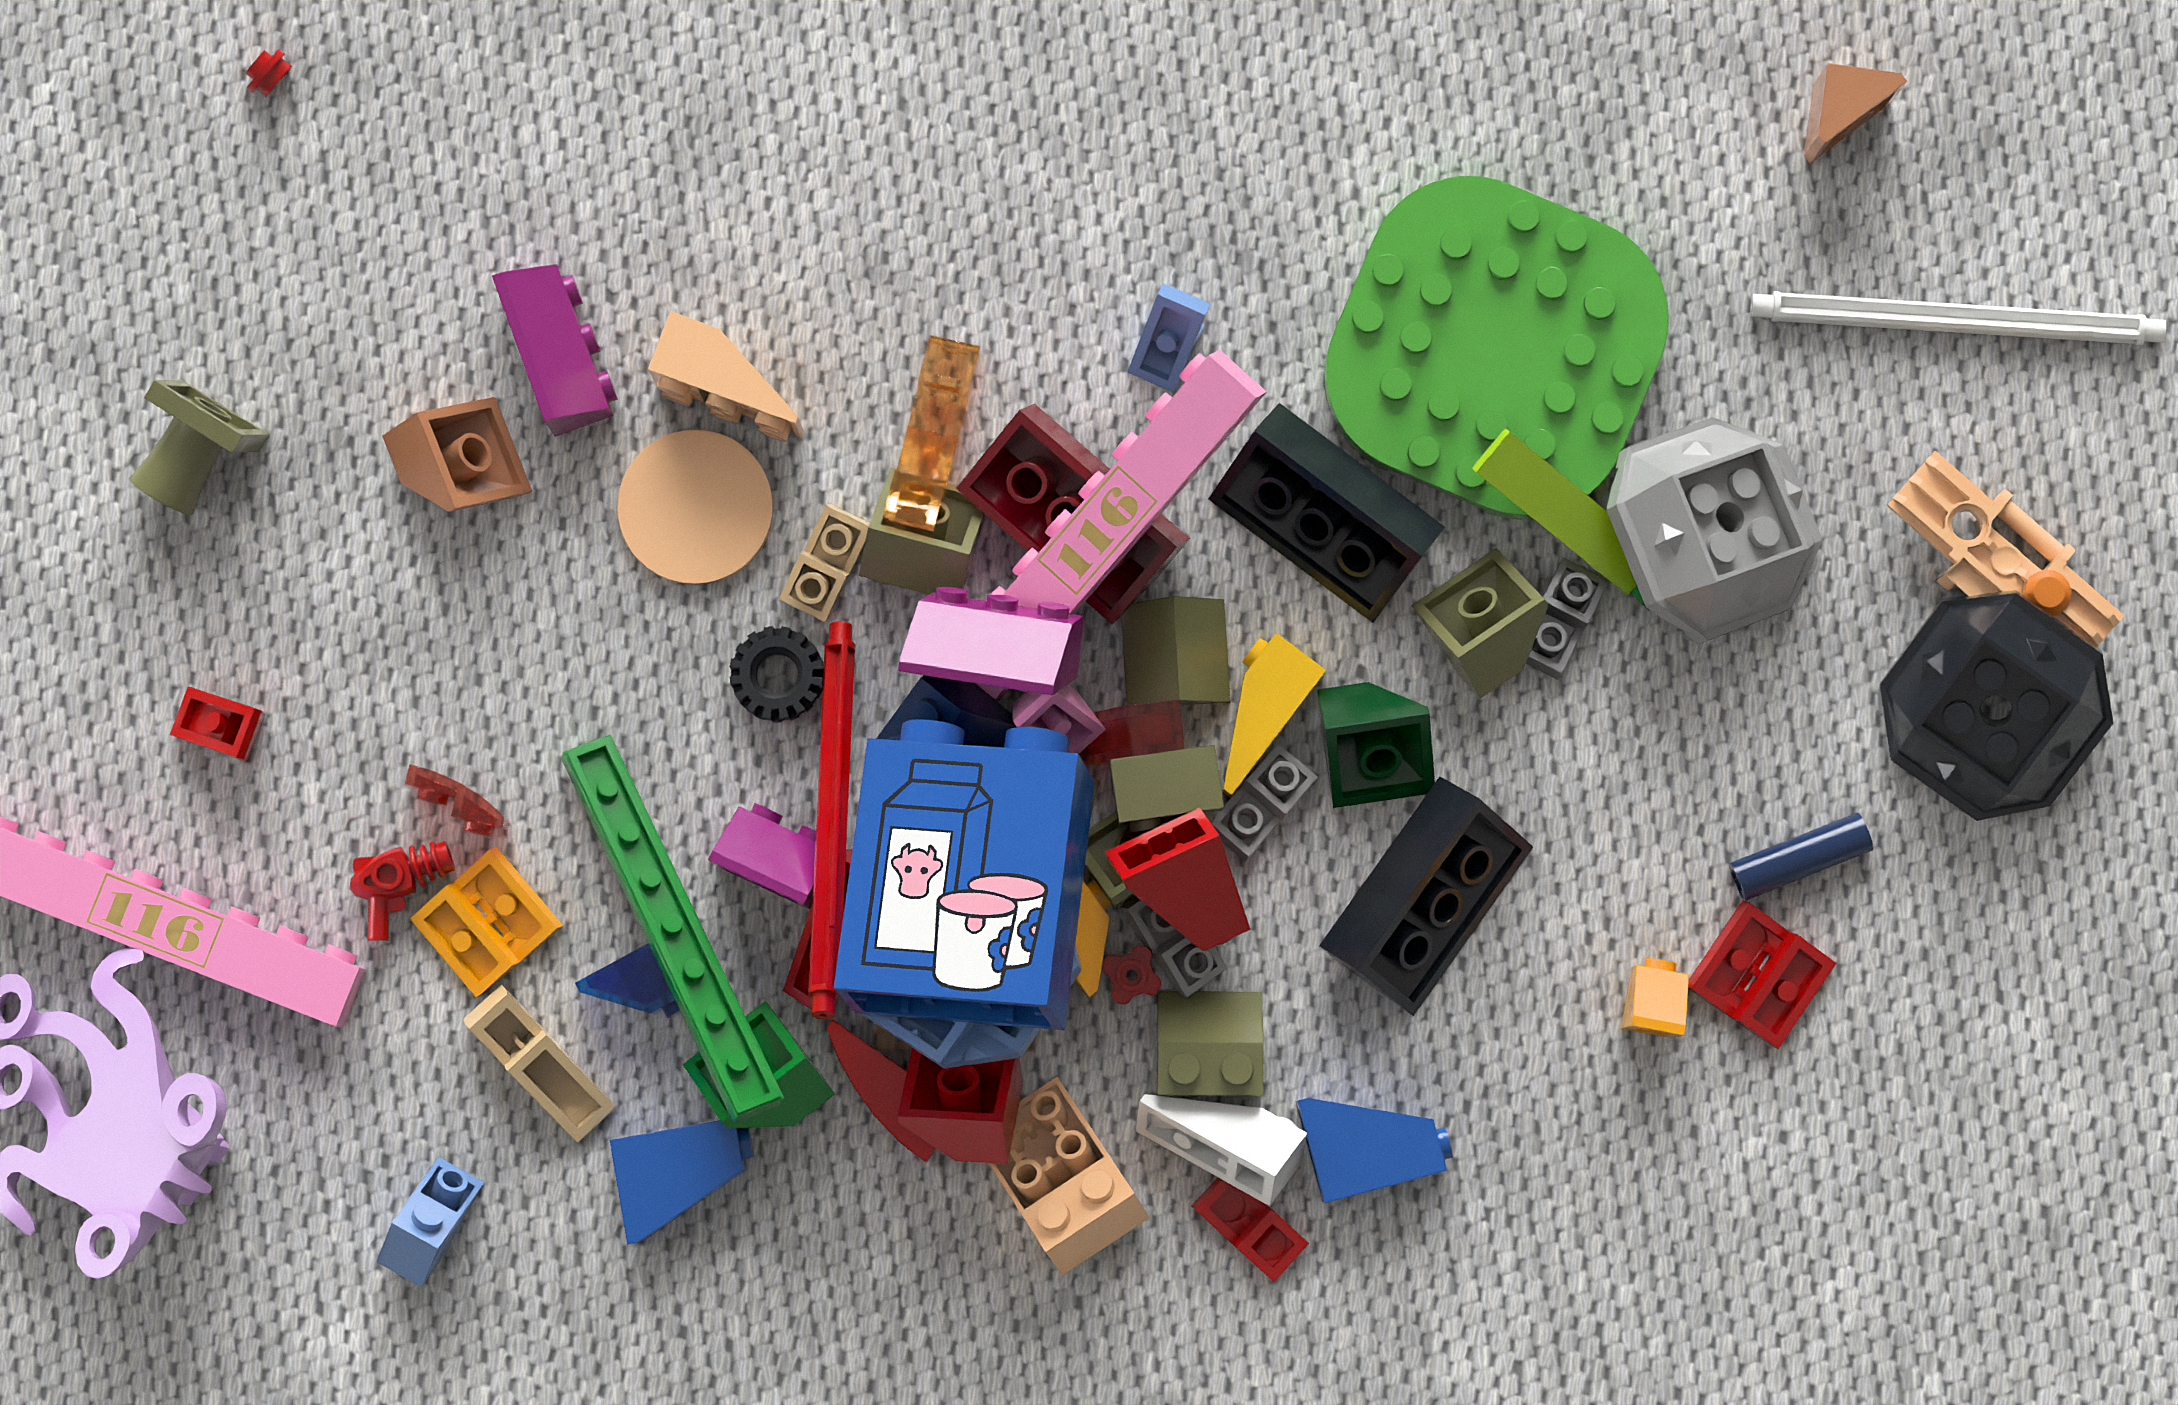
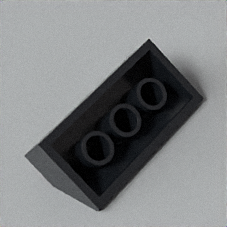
[1208,403,1445,623]
[1319,776,1533,1016]

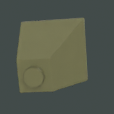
[1411,548,1548,699]

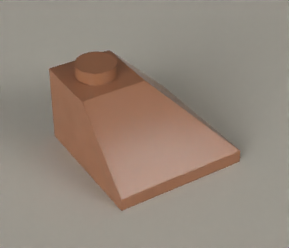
[382,397,532,512]

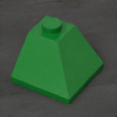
[682,1001,835,1128]

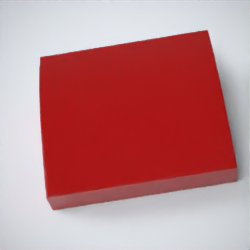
[1688,900,1837,1049]

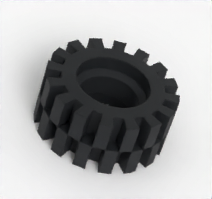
[729,626,824,722]

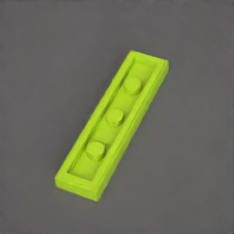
[1472,428,1637,595]

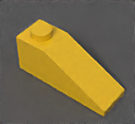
[1222,633,1326,798]

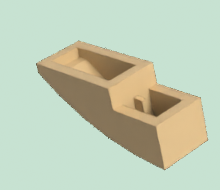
[463,984,616,1143]

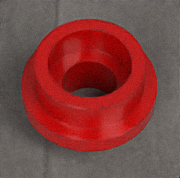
[245,49,292,97]

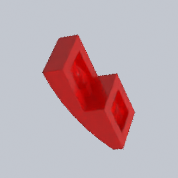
[1191,1177,1309,1282]

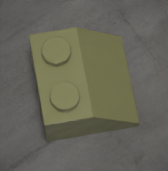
[859,468,985,595]
[1109,745,1224,833]
[1157,991,1263,1097]

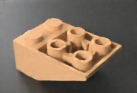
[648,311,804,442]
[989,1077,1150,1276]

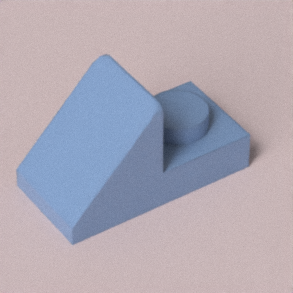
[1127,283,1211,393]

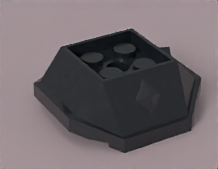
[1880,590,2114,821]

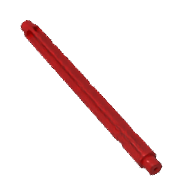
[808,621,856,1020]

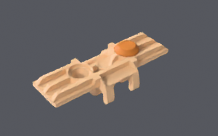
[1886,451,2124,647]

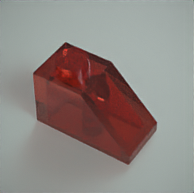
[1079,700,1185,767]

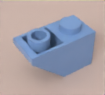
[376,1157,484,1287]

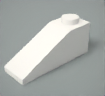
[1136,1094,1307,1206]

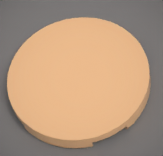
[617,429,773,585]

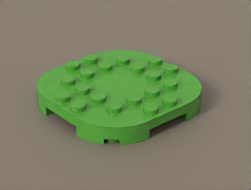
[1324,176,1669,520]

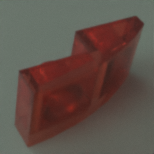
[405,764,510,838]

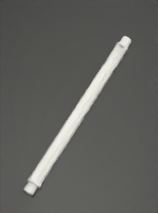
[1750,291,2166,345]

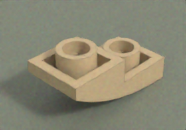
[778,503,870,622]

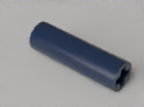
[1729,812,1873,901]

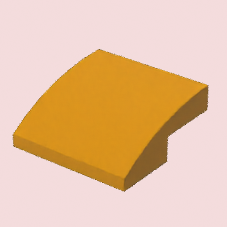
[410,847,564,998]

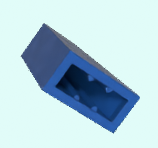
[1295,1098,1453,1203]
[610,1120,754,1245]

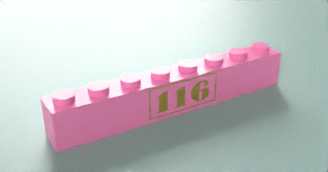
[975,350,1267,701]
[0,816,366,1028]

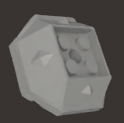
[1606,417,1823,644]

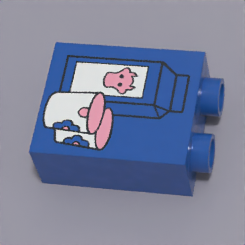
[834,720,1095,1030]

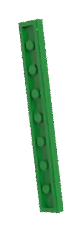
[561,734,784,1124]

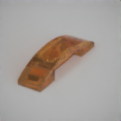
[883,335,980,532]

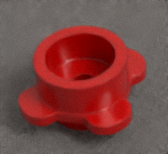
[1102,945,1161,1005]

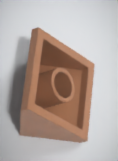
[1804,63,1908,164]

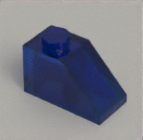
[575,944,681,1019]

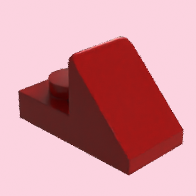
[170,686,265,763]

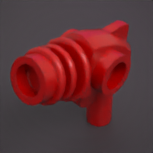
[349,841,455,941]

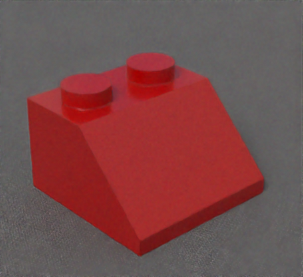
[897,1048,1023,1164]

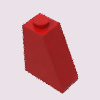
[1105,808,1251,952]

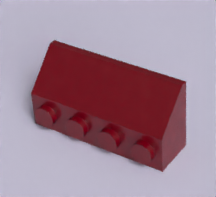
[956,403,1190,624]

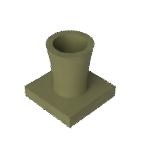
[129,380,270,515]

